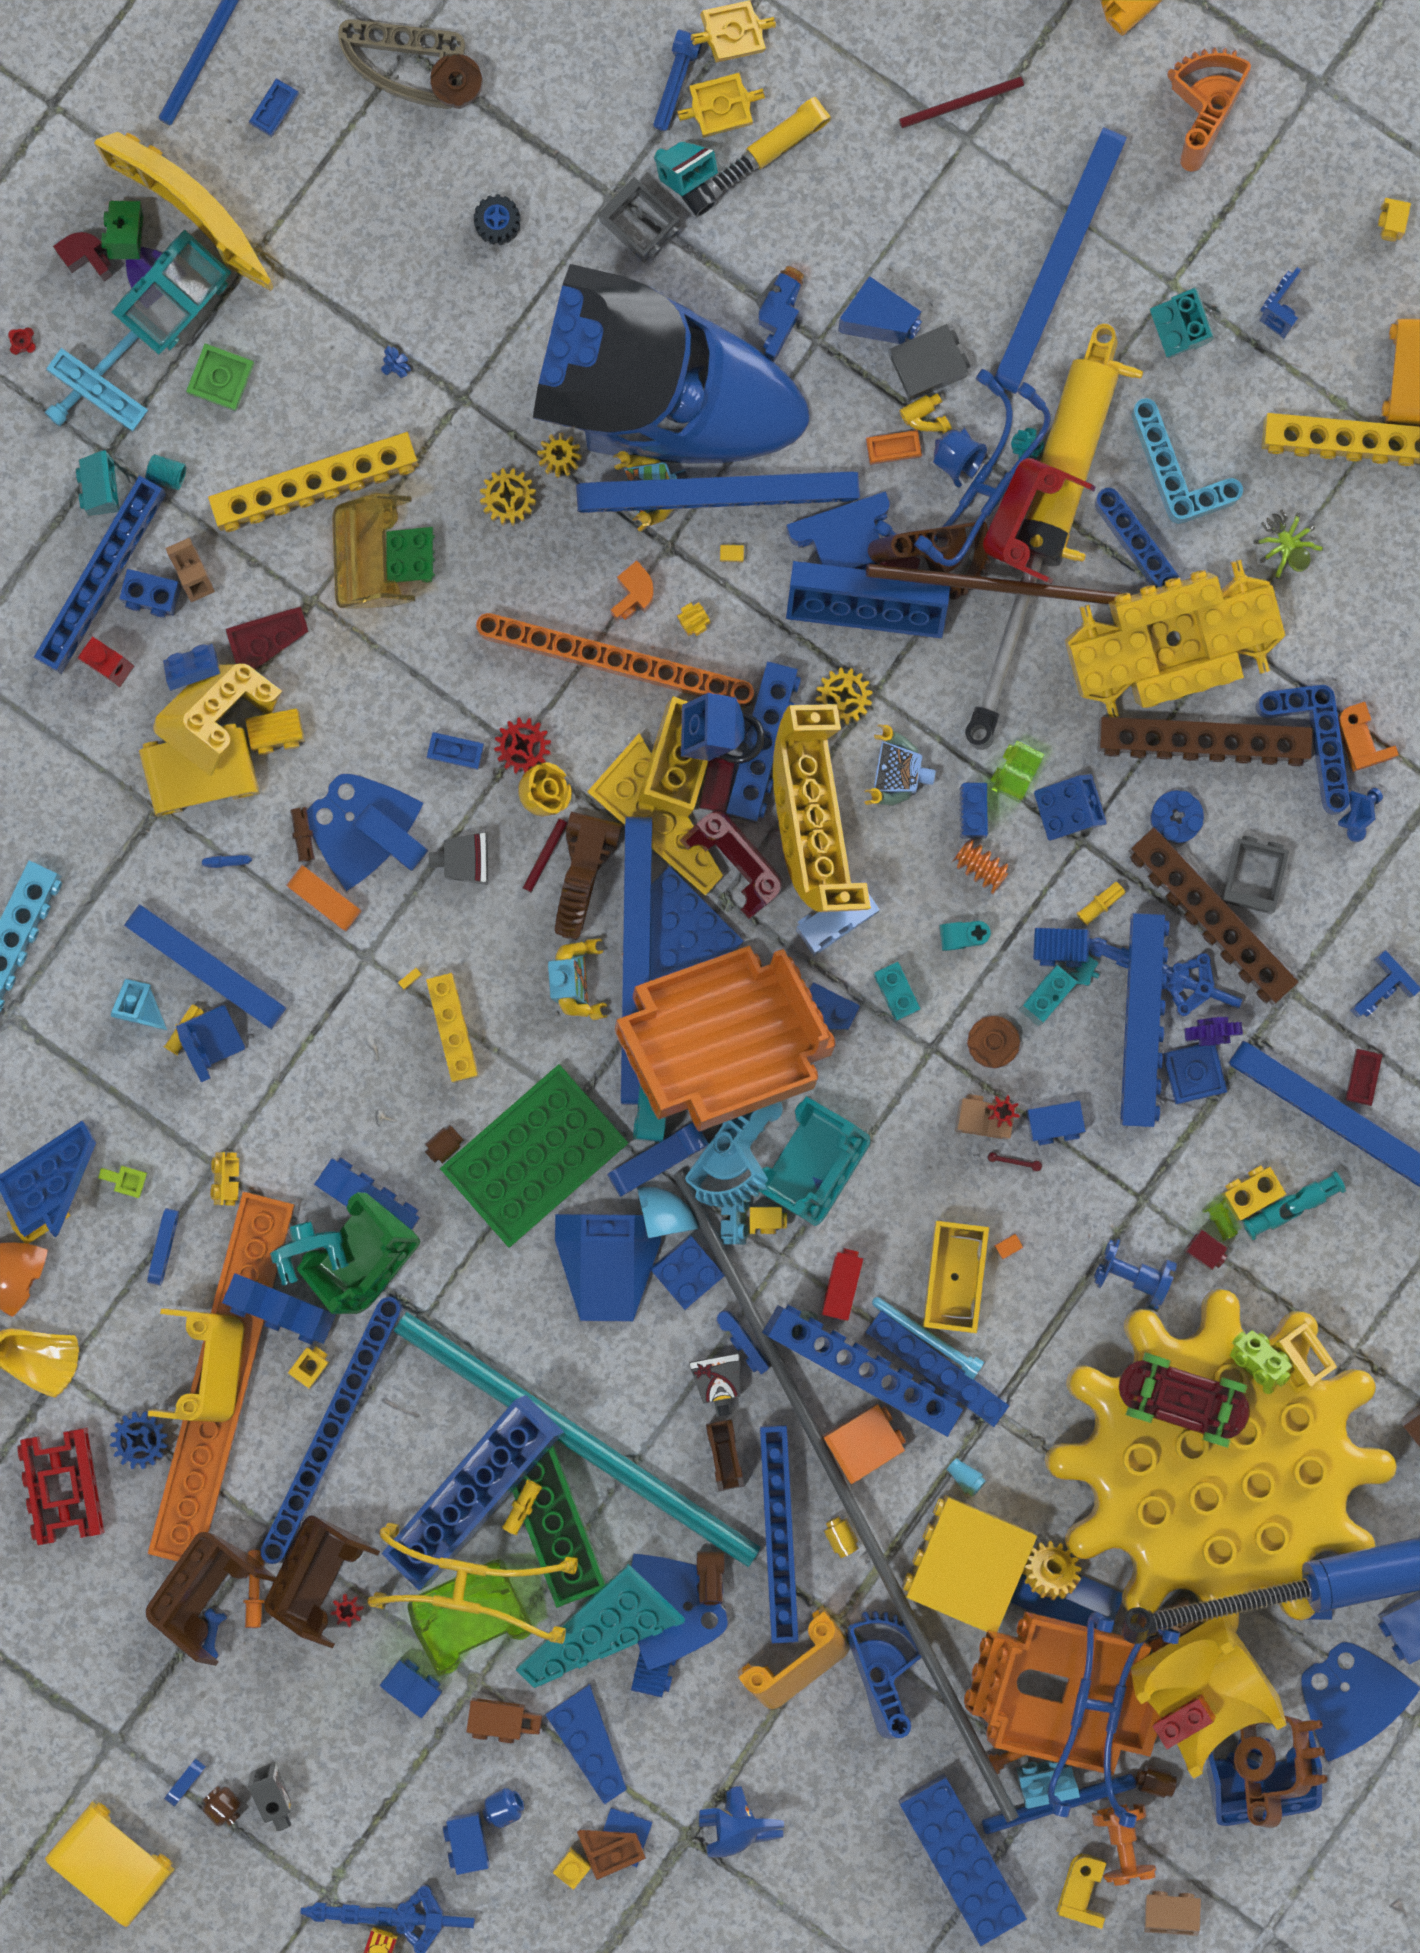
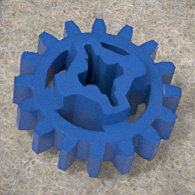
[110,1411,169,1469]

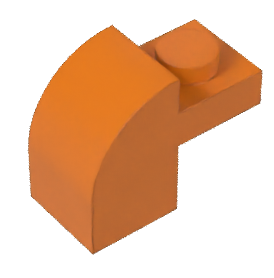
[610,560,654,622]

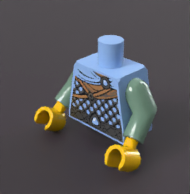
[864,724,936,806]

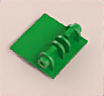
[386,527,435,583]

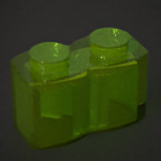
[990,740,1045,803]

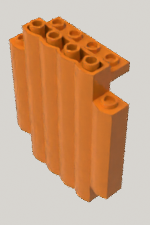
[614,946,835,1131]

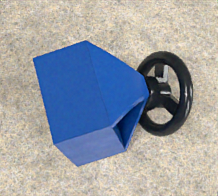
[681,693,765,764]

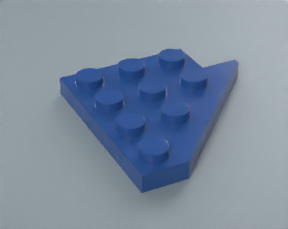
[650,866,744,981]
[0,1120,96,1237]

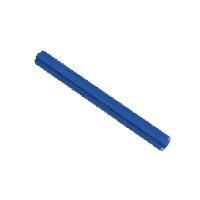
[159,0,239,125]
[982,1774,1136,1834]

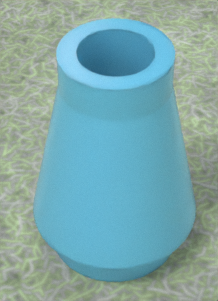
[946,1458,986,1497]

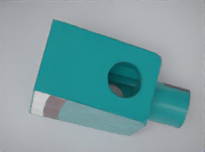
[654,142,718,196]

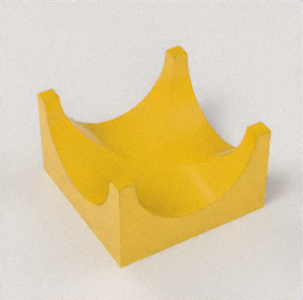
[1131,1615,1287,1779]

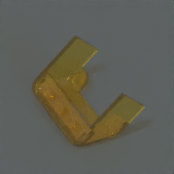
[332,493,415,609]

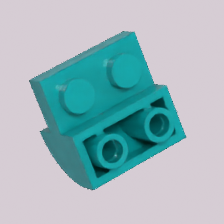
[1150,288,1214,358]

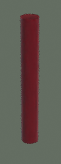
[522,818,568,893]

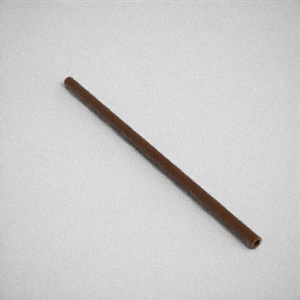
[866,564,1135,605]

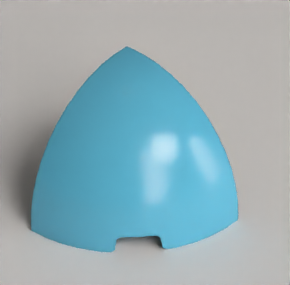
[637,1187,699,1239]

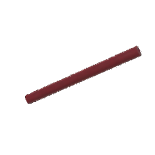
[899,76,1024,129]

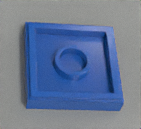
[1163,1045,1227,1105]

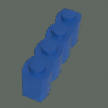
[314,1157,421,1230]

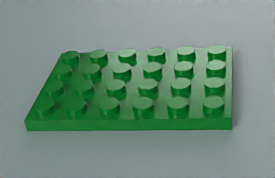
[439,1064,629,1248]

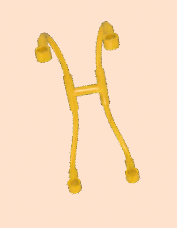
[367,1523,578,1644]

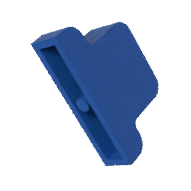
[786,491,890,570]

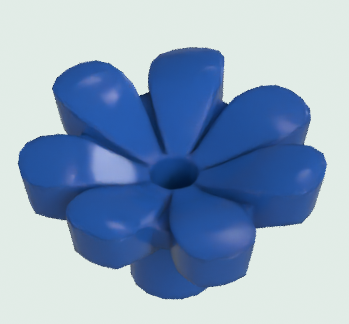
[381,346,411,378]

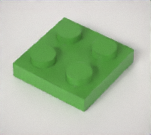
[186,343,255,411]

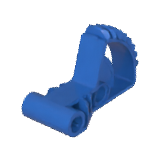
[845,1611,922,1739]

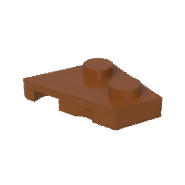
[577,1830,647,1880]

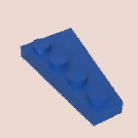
[545,1684,627,1805]

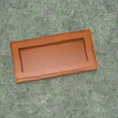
[866,430,922,465]

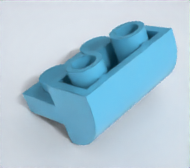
[1016,1760,1080,1809]

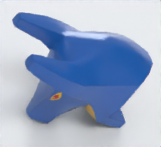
[699,1786,784,1858]

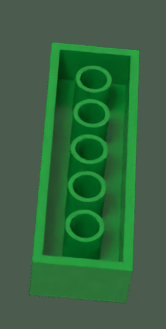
[512,1444,606,1608]

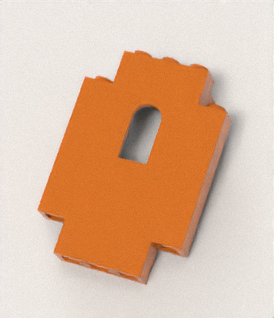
[964,1612,1161,1775]

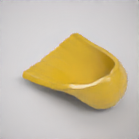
[0,1328,79,1397]

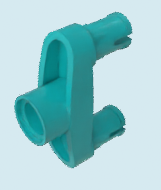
[270,1221,349,1286]

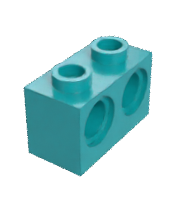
[873,962,921,1022]

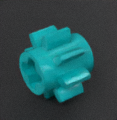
[1011,427,1044,459]

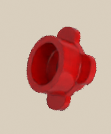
[8,327,36,355]

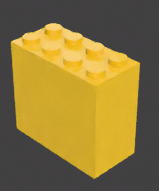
[901,1495,1037,1632]

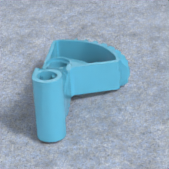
[685,1102,783,1208]

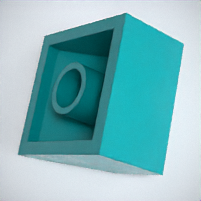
[76,450,120,516]

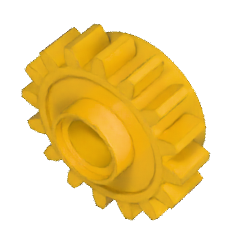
[1022,1541,1082,1600]

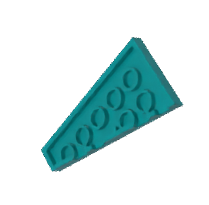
[516,1564,685,1688]

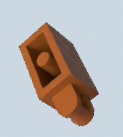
[466,1697,542,1743]

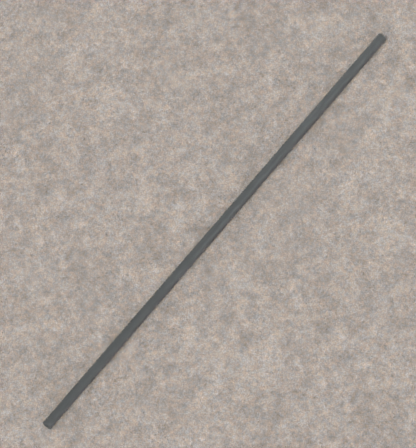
[673,1170,1019,1823]

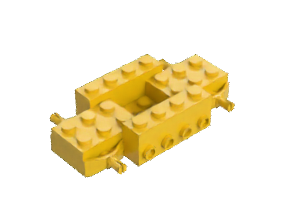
[1064,559,1286,717]

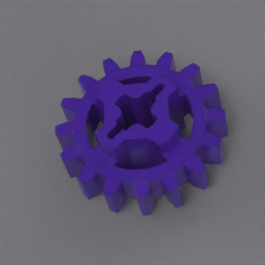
[1184,1017,1243,1047]

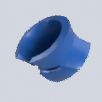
[933,427,987,488]

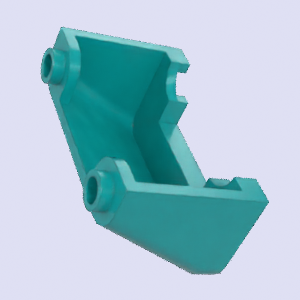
[759,1096,871,1226]

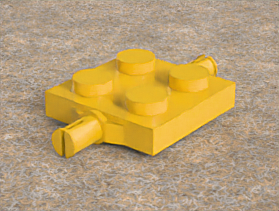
[691,0,776,63]
[677,73,765,138]

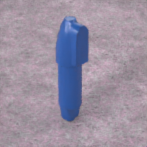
[202,855,252,868]

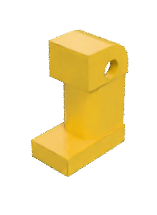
[1056,1853,1106,1929]

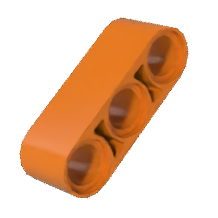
[286,865,362,932]

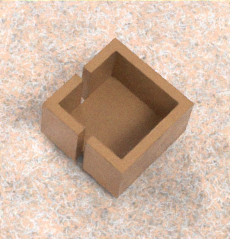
[955,1094,1015,1140]

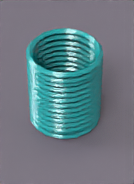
[145,454,186,491]

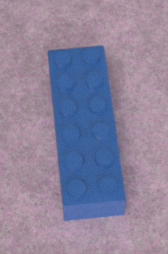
[786,561,950,639]
[898,1773,1027,1947]

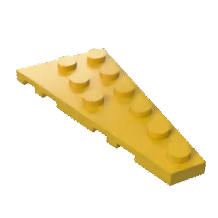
[587,733,723,896]

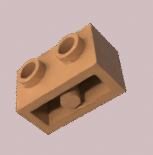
[1144,1891,1201,1936]

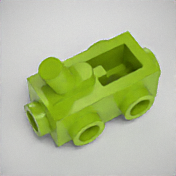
[1229,1330,1292,1394]

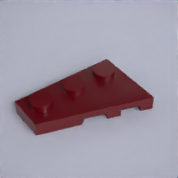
[225,606,309,670]

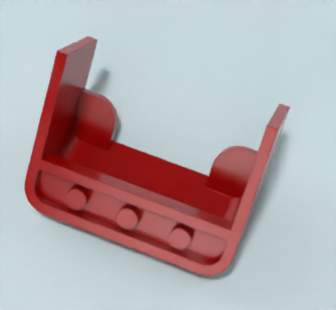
[983,458,1096,584]

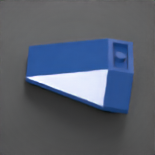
[555,1214,661,1322]

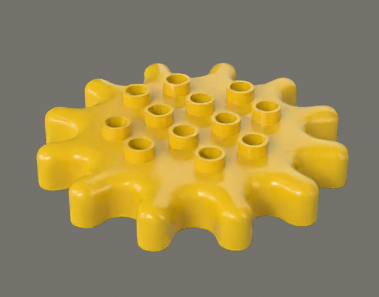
[1045,1289,1397,1632]

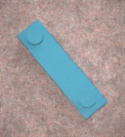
[46,348,148,432]

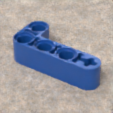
[607,1122,709,1197]

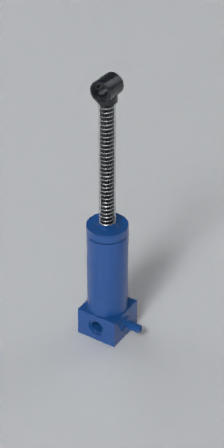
[1122,1535,1420,1644]

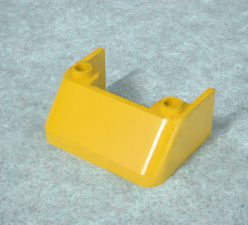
[148,1308,244,1422]

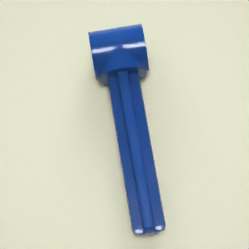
[653,29,702,131]

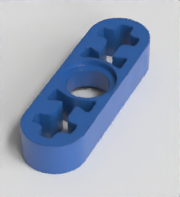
[147,1208,179,1286]

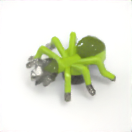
[1253,509,1323,579]

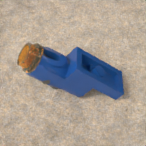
[756,266,804,362]

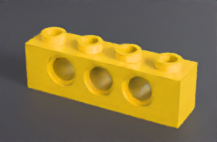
[426,973,479,1083]

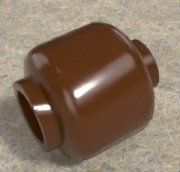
[202,1786,242,1826]

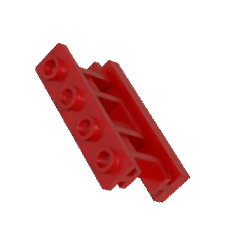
[17,1428,105,1546]

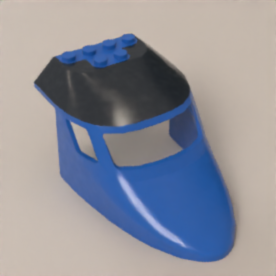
[533,264,809,464]

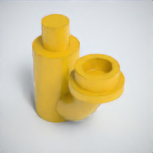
[899,393,952,434]

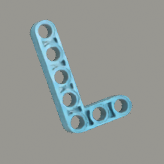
[1131,398,1243,524]

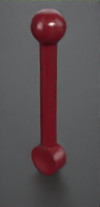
[987,1152,1042,1171]

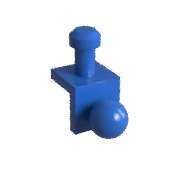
[1338,788,1383,842]

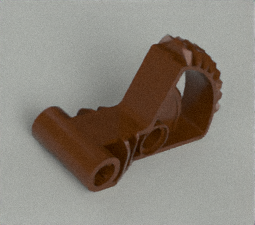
[868,521,992,600]
[554,811,622,939]

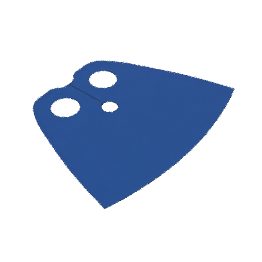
[307,774,423,891]
[631,1553,728,1671]
[1301,1642,1420,1762]

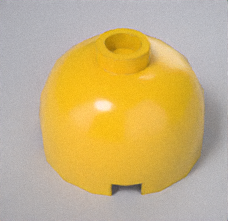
[518,762,572,817]

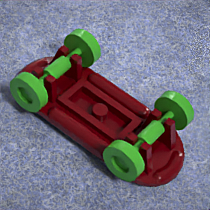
[1119,1353,1250,1448]

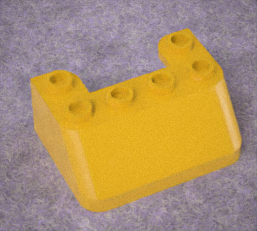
[153,664,282,776]

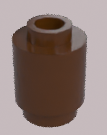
[424,1125,464,1164]
[1135,1765,1177,1798]

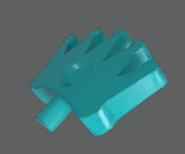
[1070,956,1100,986]

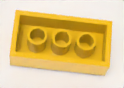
[637,696,708,818]

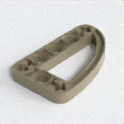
[338,19,465,109]

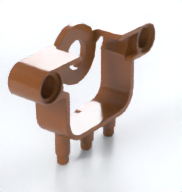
[1234,1716,1328,1828]

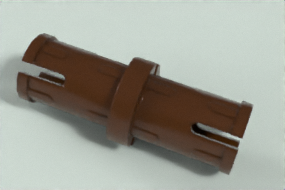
[290,807,315,862]

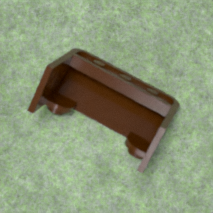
[264,1515,380,1649]
[146,1532,277,1666]

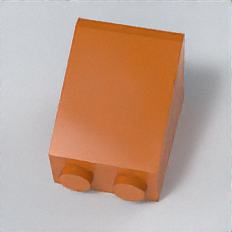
[822,1403,906,1484]

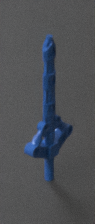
[1089,937,1243,1017]
[300,1884,475,1953]

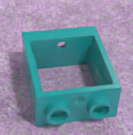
[1018,965,1077,1026]

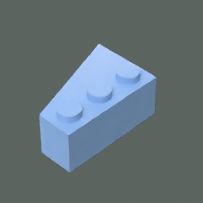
[796,893,880,956]

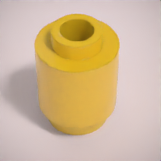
[823,1516,859,1558]

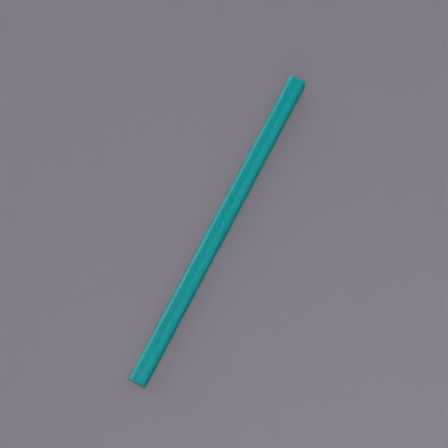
[393,1312,761,1567]

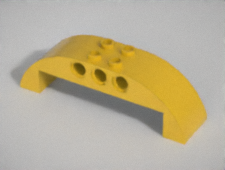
[773,704,871,912]

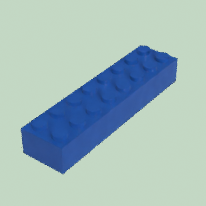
[381,1395,564,1591]

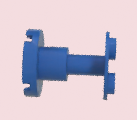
[1094,1239,1177,1312]

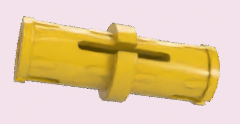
[502,1479,542,1535]

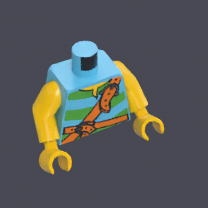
[613,451,688,531]
[548,939,608,1020]

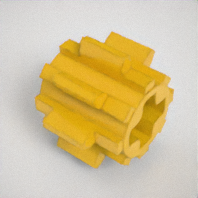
[677,602,711,636]

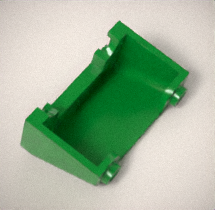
[296,1192,421,1314]

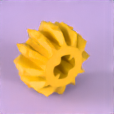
[537,433,582,478]

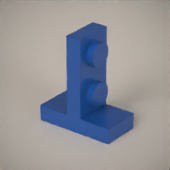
[1350,950,1420,1018]

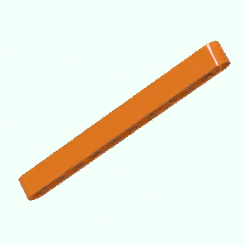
[476,613,754,708]

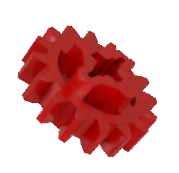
[494,717,551,775]

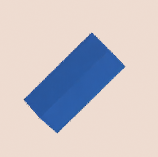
[1010,1569,1122,1629]

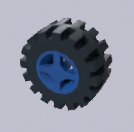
[474,194,521,245]

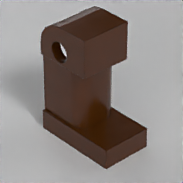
[706,1419,745,1491]

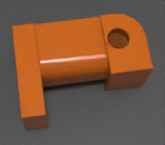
[1338,702,1399,772]

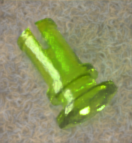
[1202,1198,1238,1241]

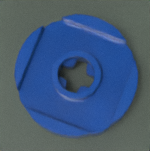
[1150,790,1204,844]

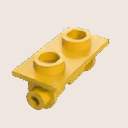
[210,1152,239,1206]

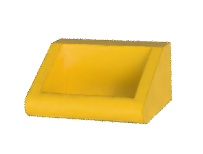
[1271,1322,1337,1394]

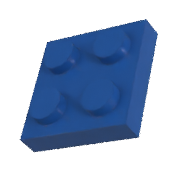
[163,643,220,691]
[650,1235,725,1310]

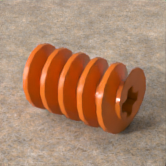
[951,838,1009,894]

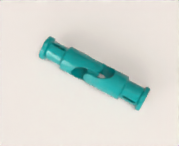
[1241,1171,1346,1241]

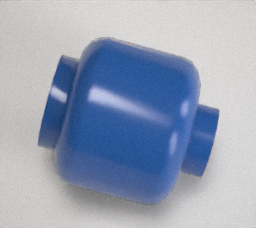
[482,1788,524,1828]

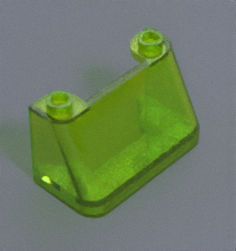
[407,1559,534,1677]

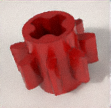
[987,1095,1020,1128]
[330,1593,365,1627]

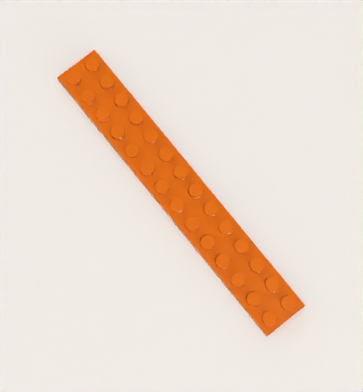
[148,1191,295,1562]

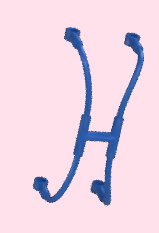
[874,369,1051,566]
[1048,1612,1180,1828]

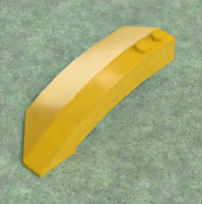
[94,131,274,291]

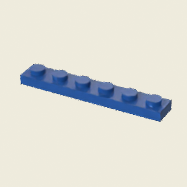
[865,1311,1009,1427]

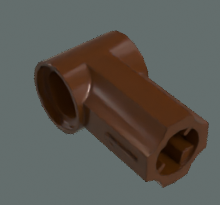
[696,1551,724,1605]

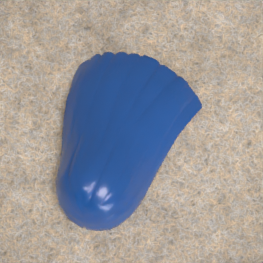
[666,365,705,424]

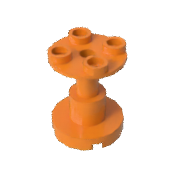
[1092,1803,1156,1886]

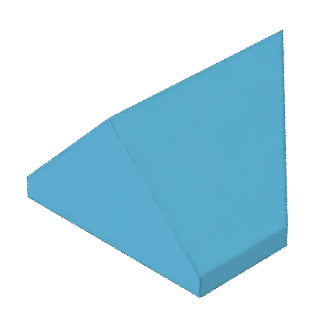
[111,979,168,1031]

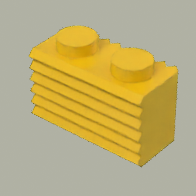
[245,708,305,755]

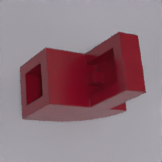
[53,232,112,282]

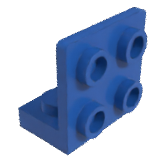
[1259,267,1301,338]
[1034,774,1107,841]
[176,1005,245,1082]

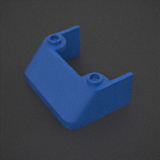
[1206,1731,1322,1826]

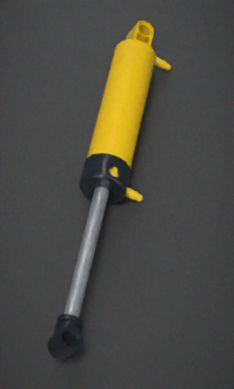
[965,324,1143,750]

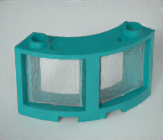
[111,229,232,355]

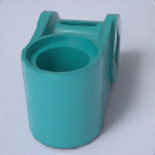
[939,921,991,951]

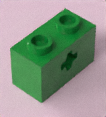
[101,201,144,259]

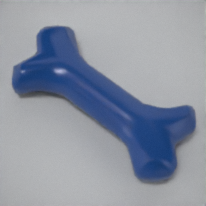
[202,1608,227,1659]

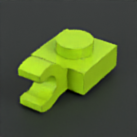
[98,1166,148,1198]

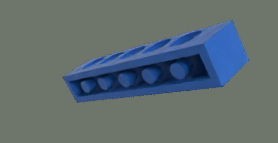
[726,661,801,824]

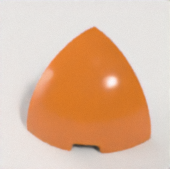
[0,1242,48,1317]

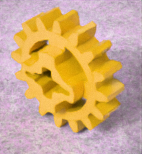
[480,468,536,526]
[815,668,873,726]

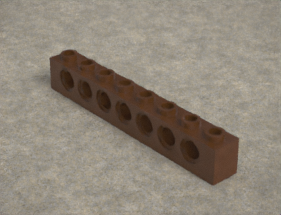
[1098,717,1312,766]
[1128,827,1299,1005]

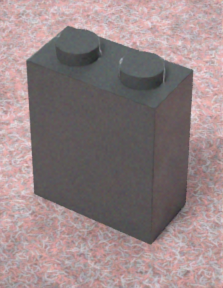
[889,324,970,402]

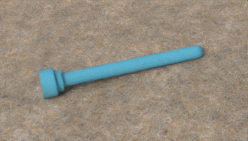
[45,331,139,427]
[872,1297,985,1380]

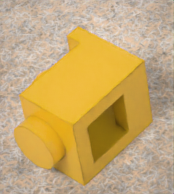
[1378,198,1411,241]
[750,1207,787,1234]
[288,1346,330,1389]

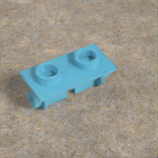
[721,1201,749,1245]

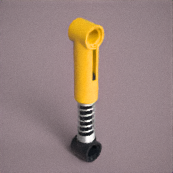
[681,97,832,217]

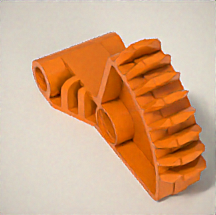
[1167,47,1251,172]

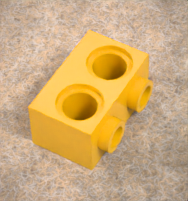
[1221,1165,1286,1221]

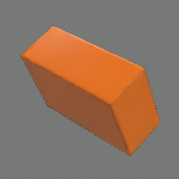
[994,1234,1023,1259]

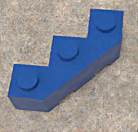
[222,1273,336,1345]

